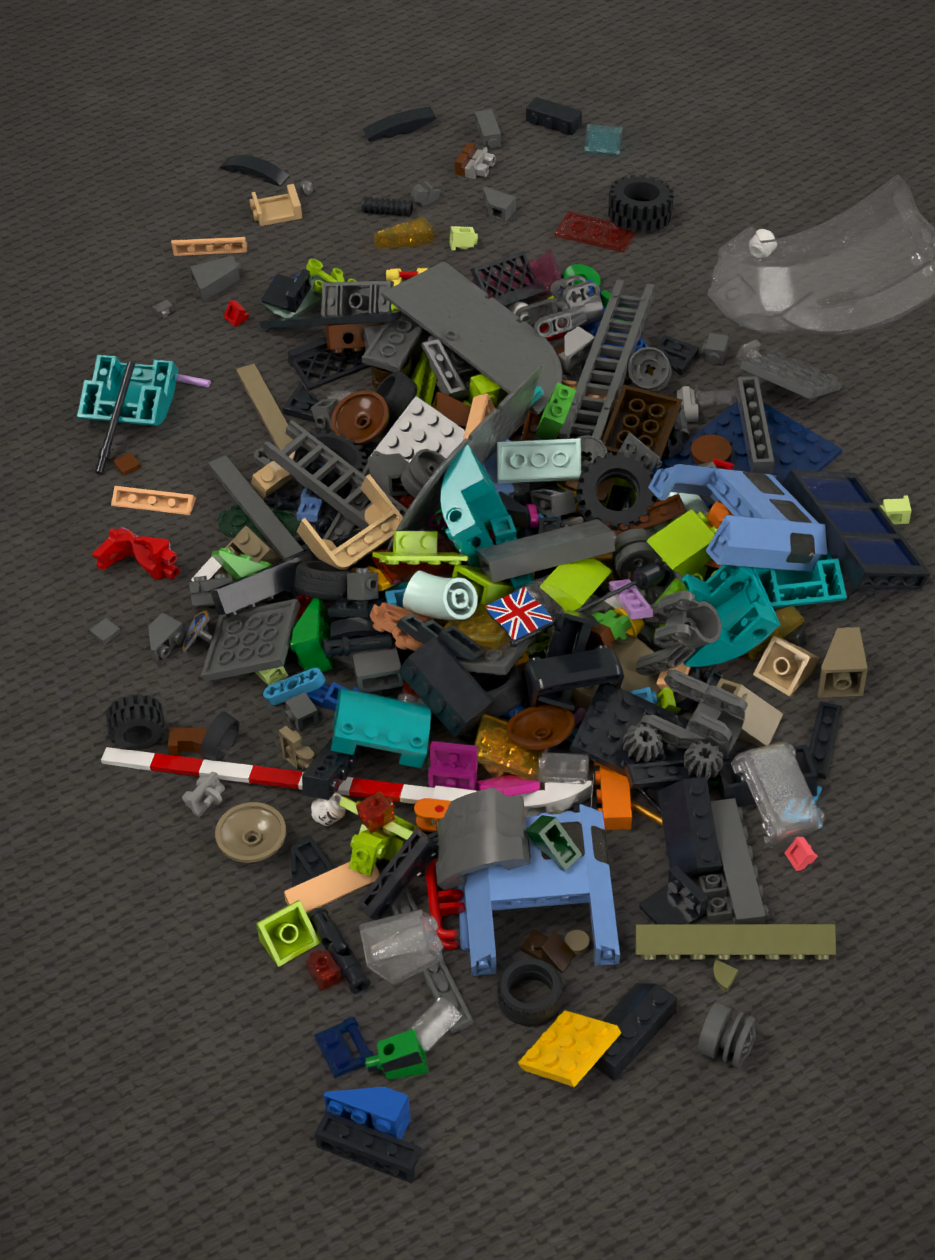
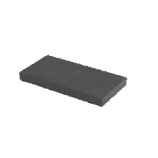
[362,309,426,372]

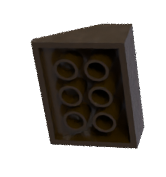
[602,385,682,458]

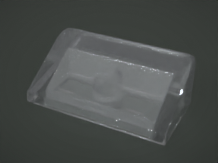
[407,996,461,1051]

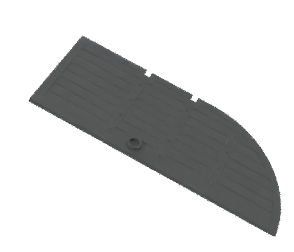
[381,262,562,415]
[383,363,542,564]

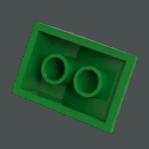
[290,598,334,672]

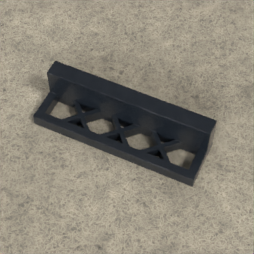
[358,828,439,922]
[315,1112,422,1184]

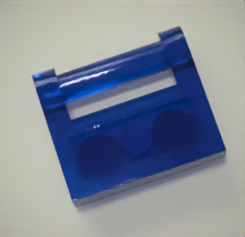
[314,1017,374,1079]

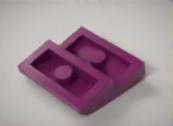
[428,741,478,791]

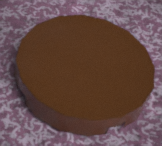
[691,435,732,465]

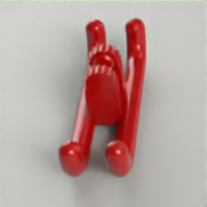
[425,858,466,950]

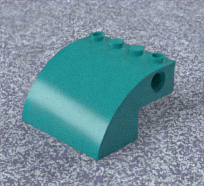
[77,355,178,426]
[440,445,508,568]
[754,543,847,608]
[665,565,781,667]
[331,688,431,768]

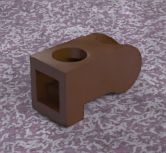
[168,728,207,756]

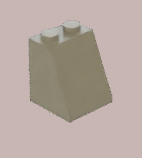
[818,627,868,698]

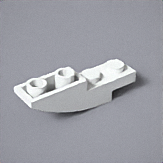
[516,780,592,817]

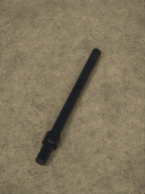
[95,362,135,474]

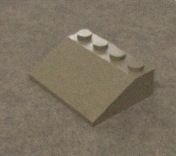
[572,633,661,710]

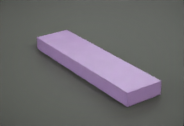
[609,579,653,620]

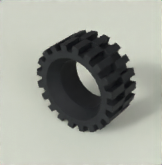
[607,175,674,233]
[292,430,367,499]

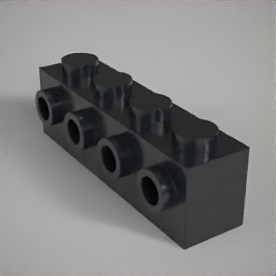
[302,737,365,800]

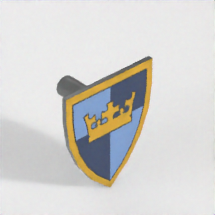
[183,611,213,653]

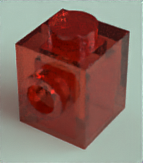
[356,791,395,833]

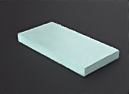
[497,438,581,483]

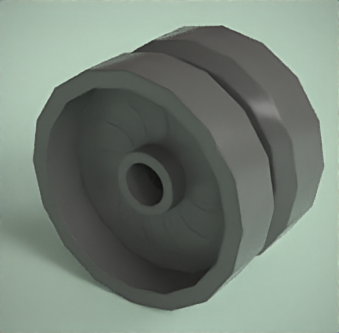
[401,449,446,498]
[612,528,662,579]

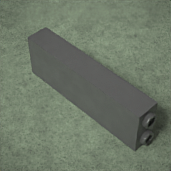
[477,519,617,582]
[339,591,403,693]

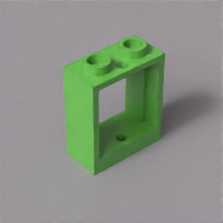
[534,382,576,440]

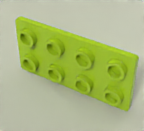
[373,530,468,565]

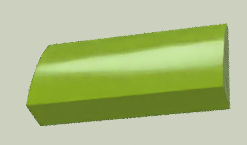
[539,557,612,611]

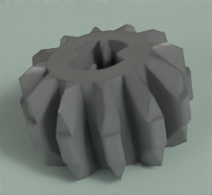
[623,722,663,763]
[684,740,724,780]

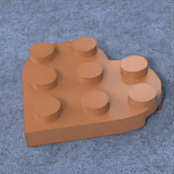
[370,603,433,651]

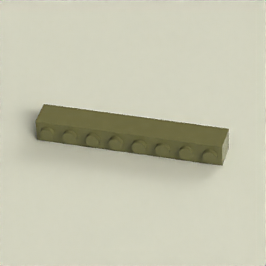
[635,924,836,960]

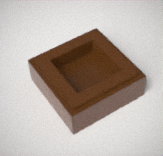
[113,452,141,476]

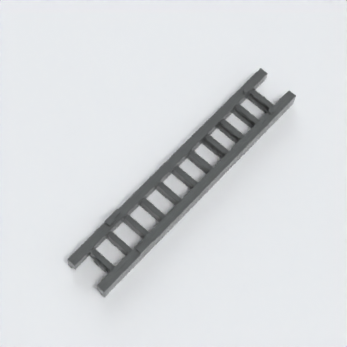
[559,280,654,441]
[263,420,475,578]

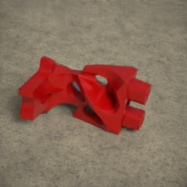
[92,527,180,580]

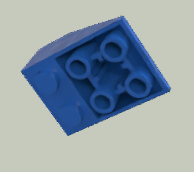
[323,1087,411,1139]

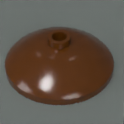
[331,390,389,445]
[506,704,575,750]

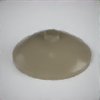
[215,802,286,863]

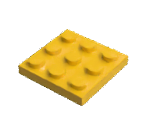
[518,1010,621,1087]

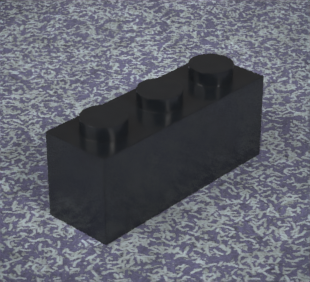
[526,97,582,135]

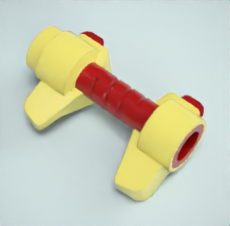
[386,268,428,286]

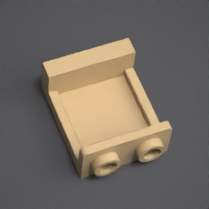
[249,184,302,226]

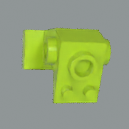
[350,824,407,877]

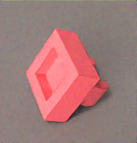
[785,837,818,871]

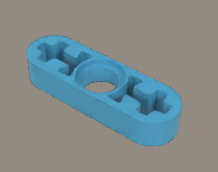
[263,668,326,705]

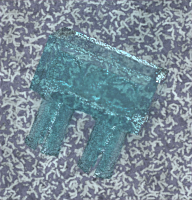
[584,124,623,155]

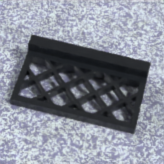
[470,251,546,307]
[288,332,371,390]

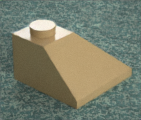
[753,636,819,696]

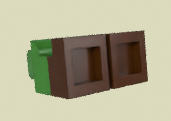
[587,610,632,648]

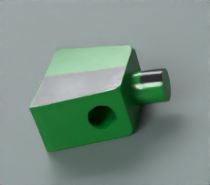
[366,1029,428,1080]

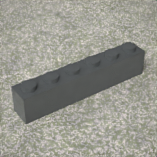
[736,376,774,477]
[711,798,769,924]

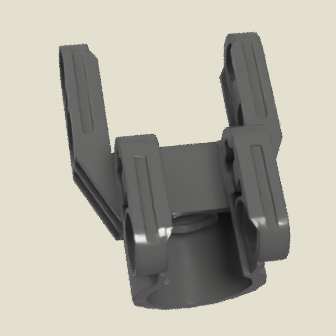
[515,275,603,337]
[636,591,722,675]
[640,669,748,756]

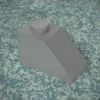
[564,326,595,371]

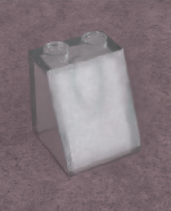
[359,910,443,984]

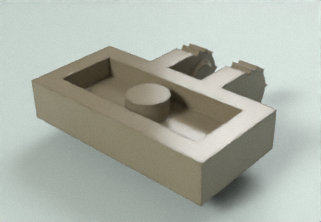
[279,726,315,770]

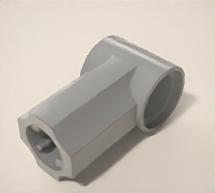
[677,386,698,422]

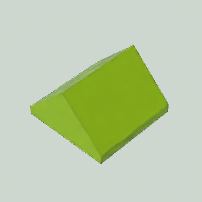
[256,900,320,967]

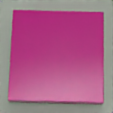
[476,774,540,797]

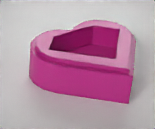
[525,504,539,528]

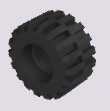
[106,694,166,750]

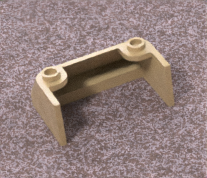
[297,474,403,570]

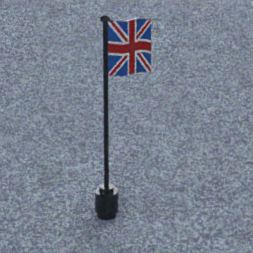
[486,562,666,647]

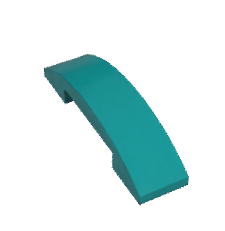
[490,515,534,589]

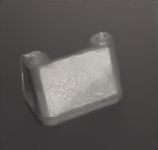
[731,741,825,848]

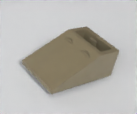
[210,526,282,580]
[717,678,783,749]

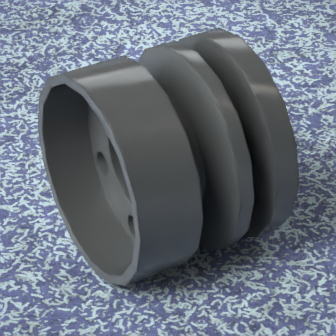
[627,347,672,392]
[697,1002,758,1068]

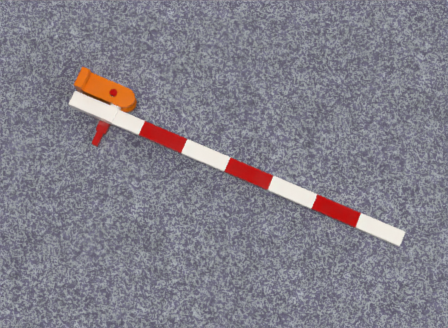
[101,747,476,832]

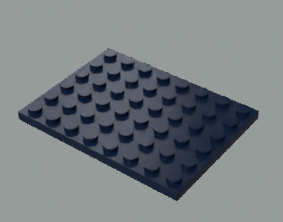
[652,401,842,510]

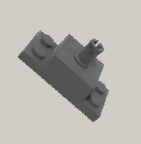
[321,281,394,315]

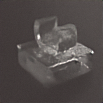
[736,339,761,361]

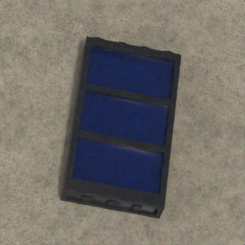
[782,469,931,590]

